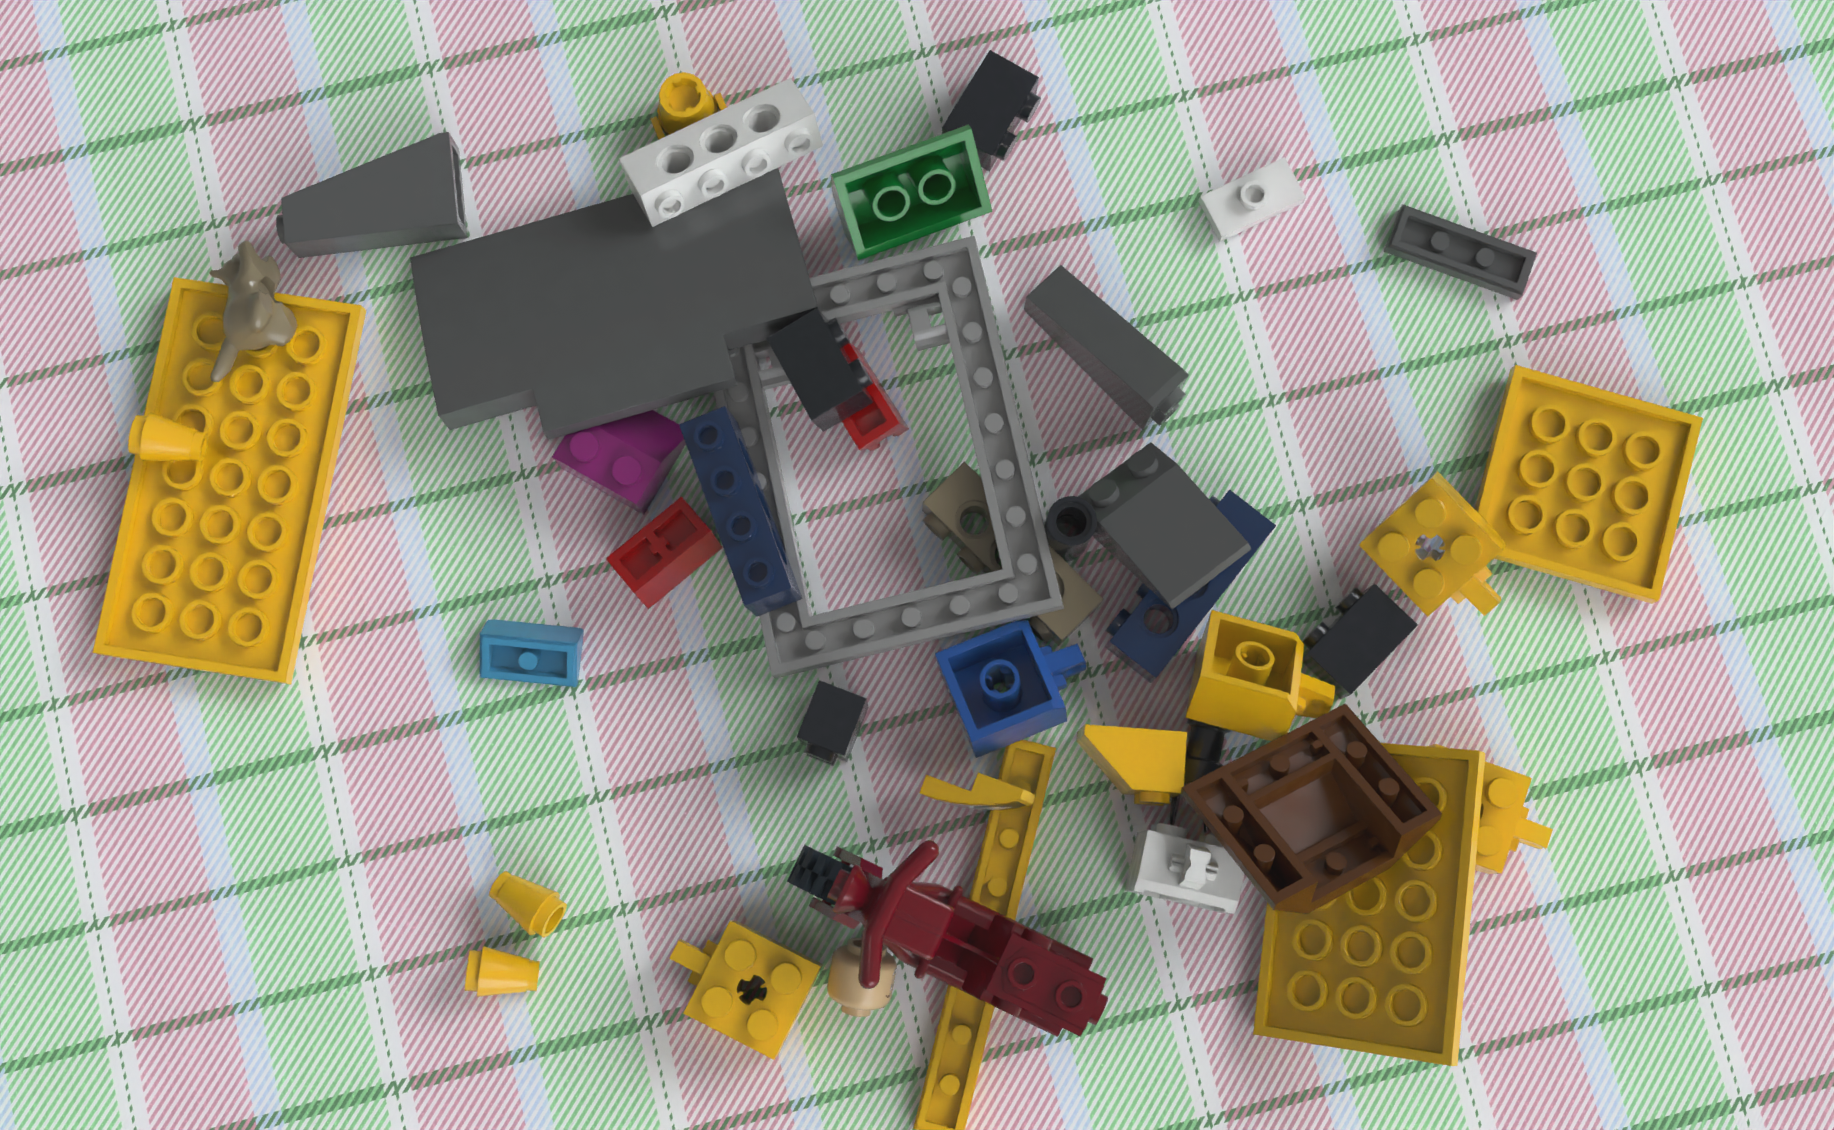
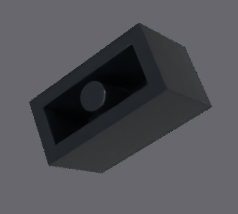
[942,50,1041,172]
[767,308,873,432]
[1302,584,1418,699]
[797,680,869,766]

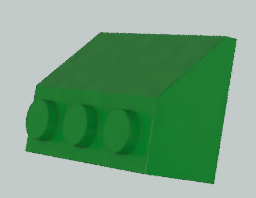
[831,124,993,261]

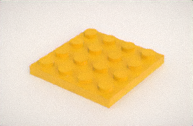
[1474,365,1703,604]

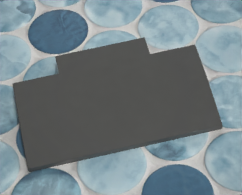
[410,168,818,440]

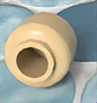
[827,938,897,1017]

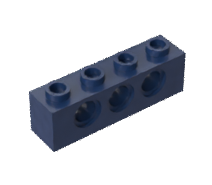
[679,406,803,617]
[1105,489,1276,683]

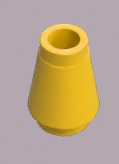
[128,413,208,462]
[489,871,567,938]
[465,946,540,997]

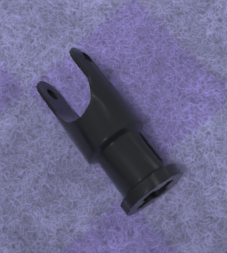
[1169,719,1231,833]

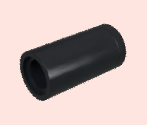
[1044,496,1097,562]

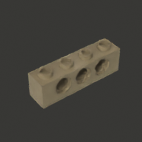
[922,462,1104,646]

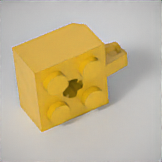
[1359,471,1506,617]
[1185,610,1335,741]
[1429,744,1553,874]
[669,920,823,1060]

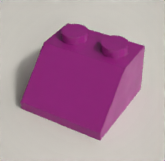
[552,410,686,515]

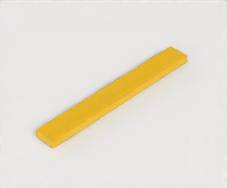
[913,740,1056,1130]

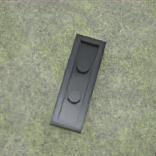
[1384,204,1537,300]

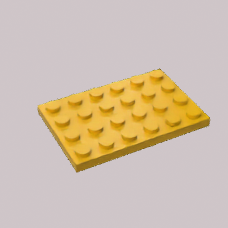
[1253,743,1485,1066]

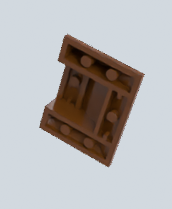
[1181,703,1442,914]

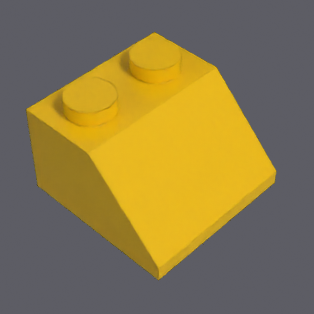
[1076,724,1187,806]

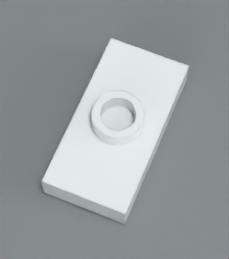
[1198,157,1306,242]

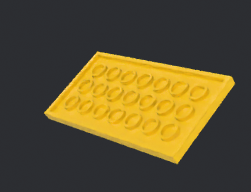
[92,277,366,685]

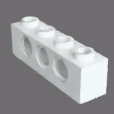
[619,78,823,227]

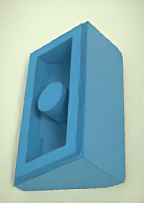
[480,619,584,687]

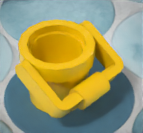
[650,72,727,140]

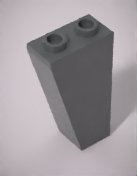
[1024,265,1189,430]

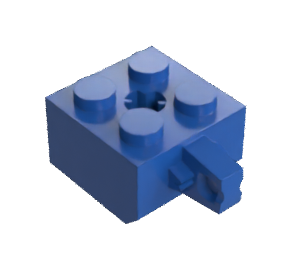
[935,620,1087,758]

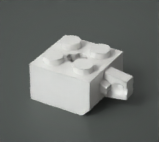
[1125,823,1244,914]

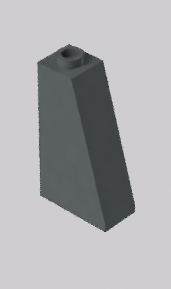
[276,132,468,258]

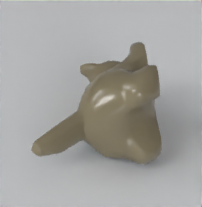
[210,241,297,382]

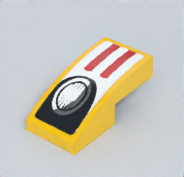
[919,772,1036,810]

